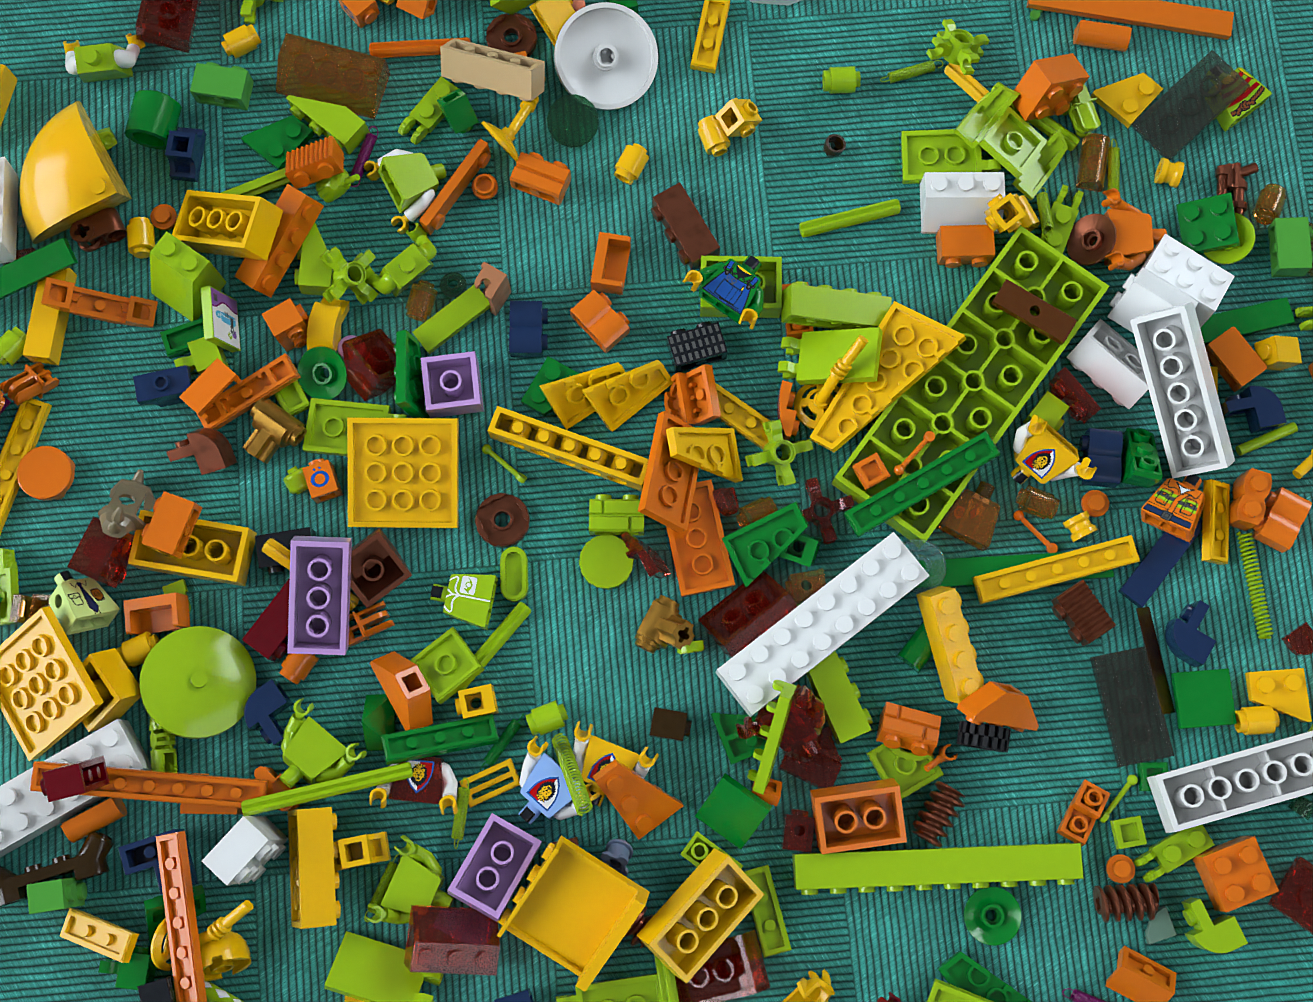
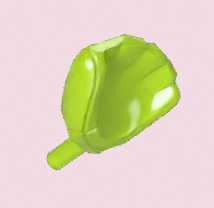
[315,169,360,203]

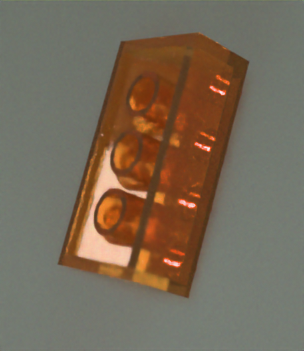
[276,33,390,119]

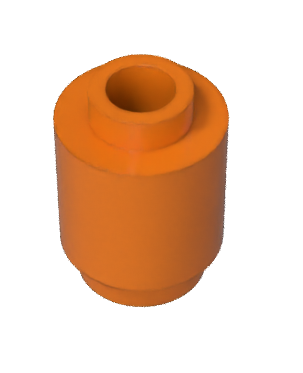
[279,653,319,685]

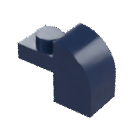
[1221,386,1287,434]
[1165,600,1217,667]
[244,679,293,746]

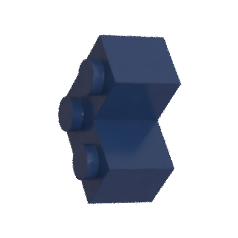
[118,829,199,894]

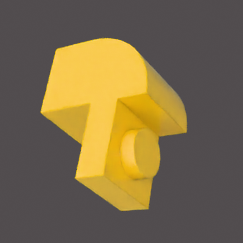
[307,297,350,351]

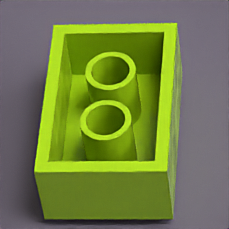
[700,256,782,318]

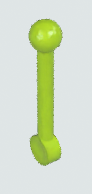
[481,444,527,483]
[1098,774,1138,823]

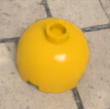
[200,931,251,981]

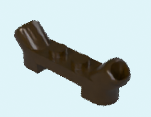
[0,831,114,907]

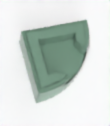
[1145,907,1177,944]

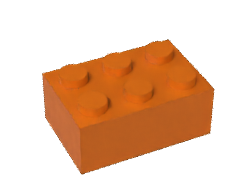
[810,778,907,854]

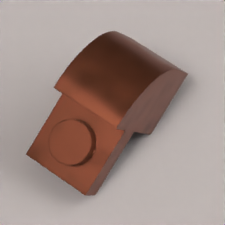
[167,428,237,475]

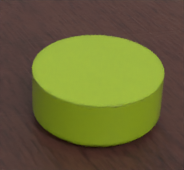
[677,640,705,654]

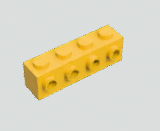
[916,586,984,704]

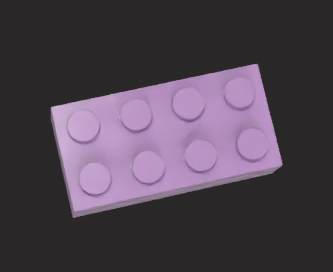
[287,536,352,655]

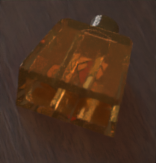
[936,481,1000,551]

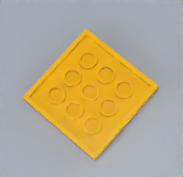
[347,417,459,528]
[0,606,104,761]

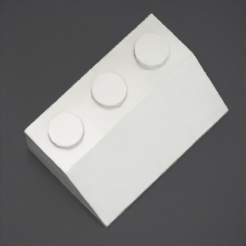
[920,172,1005,234]
[1066,319,1148,409]

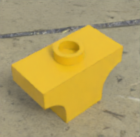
[334,831,391,871]

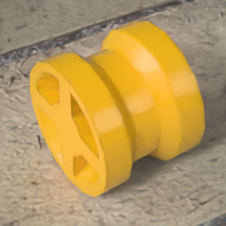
[1154,157,1184,188]
[1062,511,1098,542]

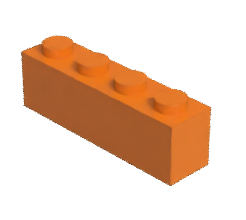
[235,184,324,298]

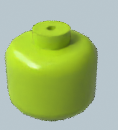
[283,466,308,495]

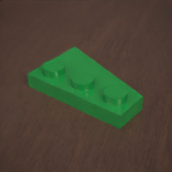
[394,329,430,418]
[722,501,809,587]
[937,951,1032,1002]

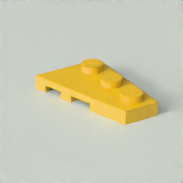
[582,360,673,432]
[540,362,625,430]
[666,427,743,483]

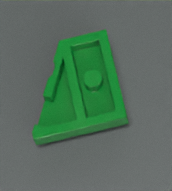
[711,713,783,765]

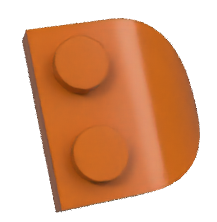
[664,364,721,426]

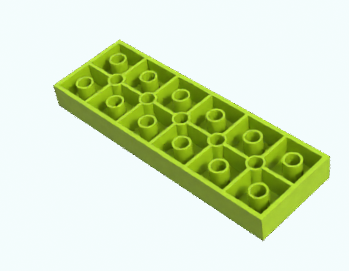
[831,225,1109,547]

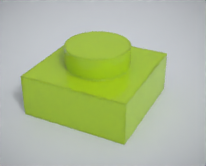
[1110,816,1147,849]

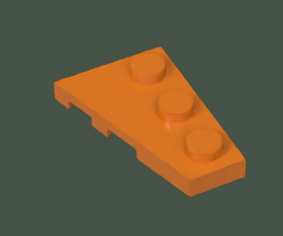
[592,759,684,840]

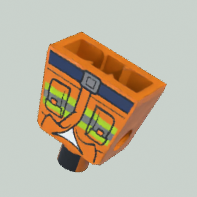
[1141,474,1205,543]

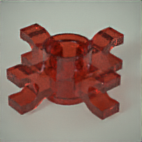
[801,477,855,545]

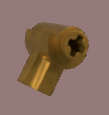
[243,398,307,464]
[634,595,695,654]

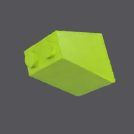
[150,231,227,321]

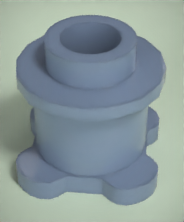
[600,839,633,876]

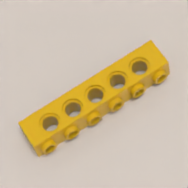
[487,406,648,492]

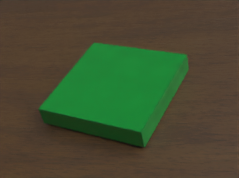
[1171,668,1237,729]
[695,773,772,849]

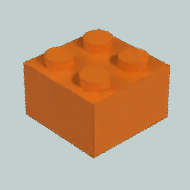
[1013,53,1090,121]
[1192,836,1279,913]

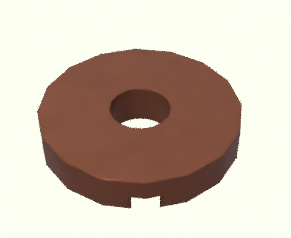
[486,13,538,57]
[475,493,530,548]

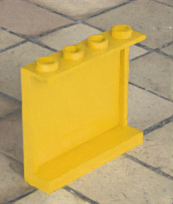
[497,835,650,992]

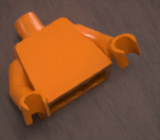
[1101,188,1167,271]

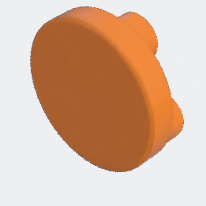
[17,446,75,501]

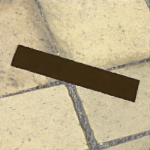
[1136,607,1175,715]

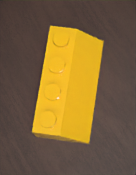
[288,807,341,929]

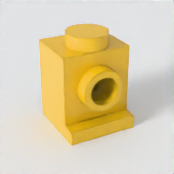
[455,684,499,719]

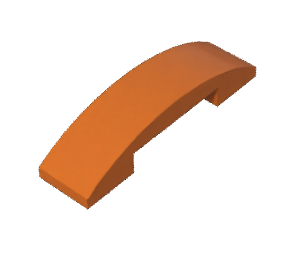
[41,277,158,328]

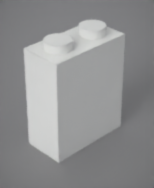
[1107,267,1198,333]

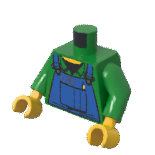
[683,255,764,329]

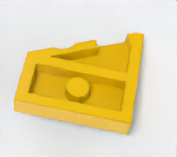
[1090,72,1164,128]
[1245,668,1312,723]

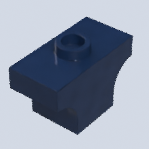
[165,127,207,182]
[133,365,192,407]

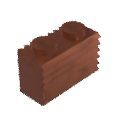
[1051,580,1116,646]

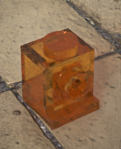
[785,569,826,604]

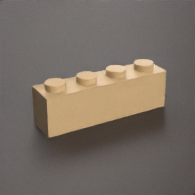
[440,38,545,101]

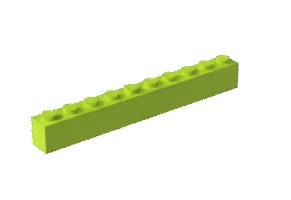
[792,843,1084,895]

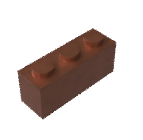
[651,182,720,270]

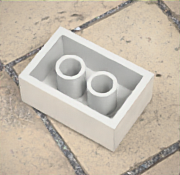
[1140,234,1235,328]
[202,816,288,886]

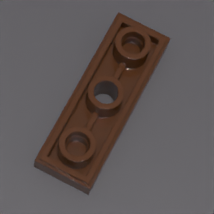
[991,279,1078,345]

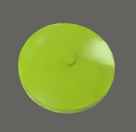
[139,626,256,739]

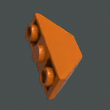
[369,651,433,731]
[957,681,1039,732]

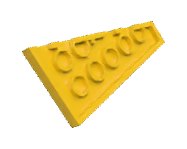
[810,301,966,453]

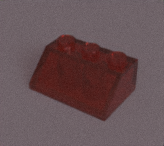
[698,571,798,659]
[404,905,500,976]

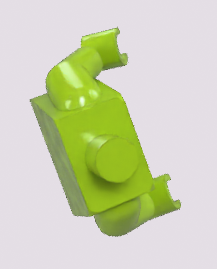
[365,222,437,297]
[279,698,367,789]
[364,835,454,925]

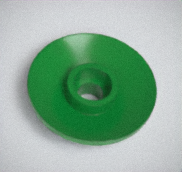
[297,347,348,400]
[964,886,1022,946]

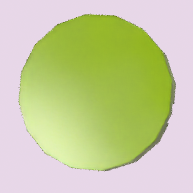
[579,534,634,590]

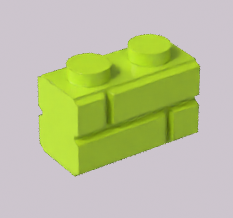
[589,494,644,536]

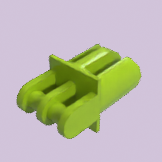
[1063,85,1101,138]

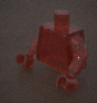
[736,685,825,757]

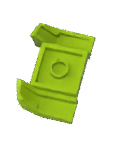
[954,86,1068,201]

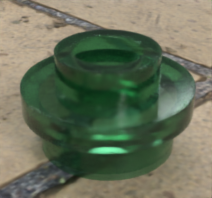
[440,272,467,299]
[1288,796,1313,820]

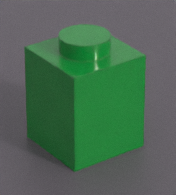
[437,88,479,134]

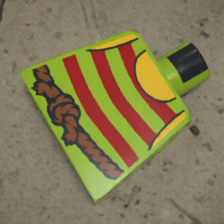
[1204,65,1272,132]

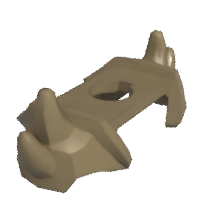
[98,469,156,538]

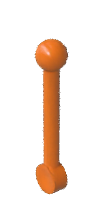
[894,431,935,476]
[1013,510,1058,553]

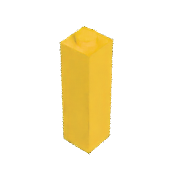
[23,268,77,366]

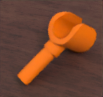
[924,744,958,772]

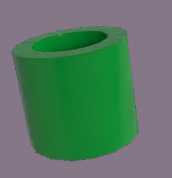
[124,90,182,150]

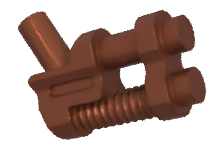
[1215,162,1259,216]

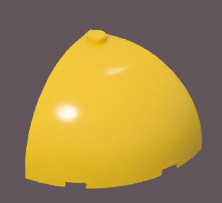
[20,101,132,244]

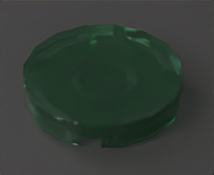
[547,94,599,148]

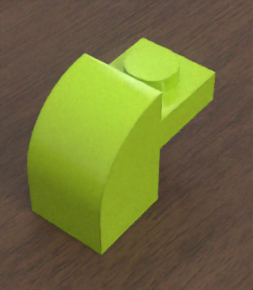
[1181,897,1248,953]

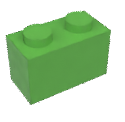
[190,62,254,110]
[1268,217,1313,277]
[27,877,87,914]

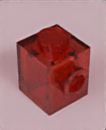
[781,809,815,853]

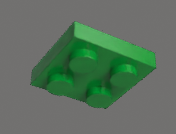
[1176,192,1240,254]

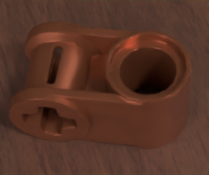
[70,208,127,252]

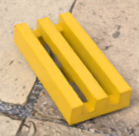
[459,758,520,808]

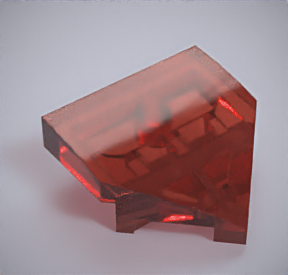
[621,532,671,579]
[778,727,842,788]

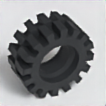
[956,721,1011,753]

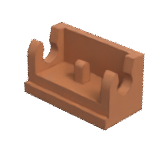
[474,262,511,316]

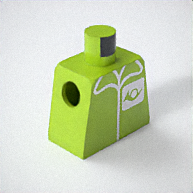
[430,574,498,630]

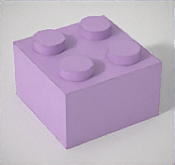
[421,351,484,418]

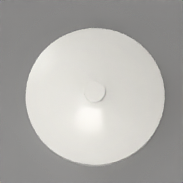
[554,2,658,111]

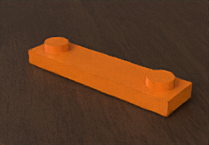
[420,139,491,235]
[196,353,301,430]

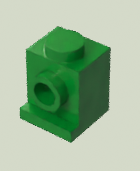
[779,533,822,567]

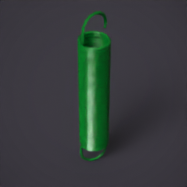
[480,713,525,772]

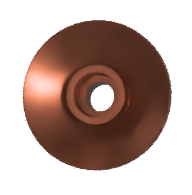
[1067,213,1117,266]

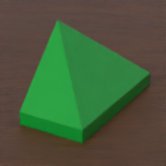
[362,694,395,751]

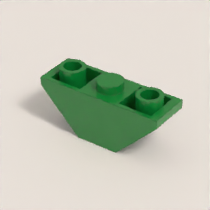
[1121,428,1163,488]

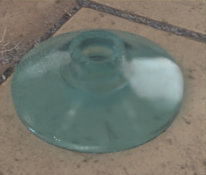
[903,539,946,593]

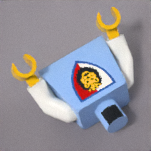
[518,736,601,825]

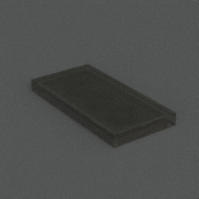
[1132,50,1250,161]
[1090,646,1175,767]

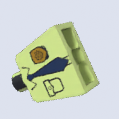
[49,570,120,635]

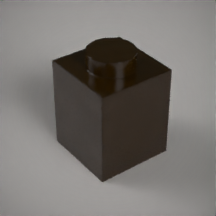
[649,707,692,742]

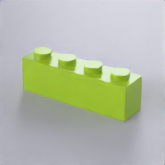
[781,281,892,330]
[806,650,873,745]

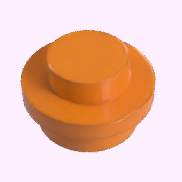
[472,174,498,200]
[150,204,178,230]
[1081,490,1109,517]
[1106,854,1135,883]

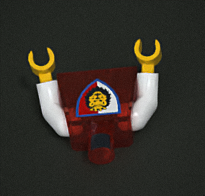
[369,756,458,815]

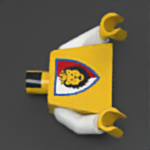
[1010,415,1097,484]
[573,721,659,807]

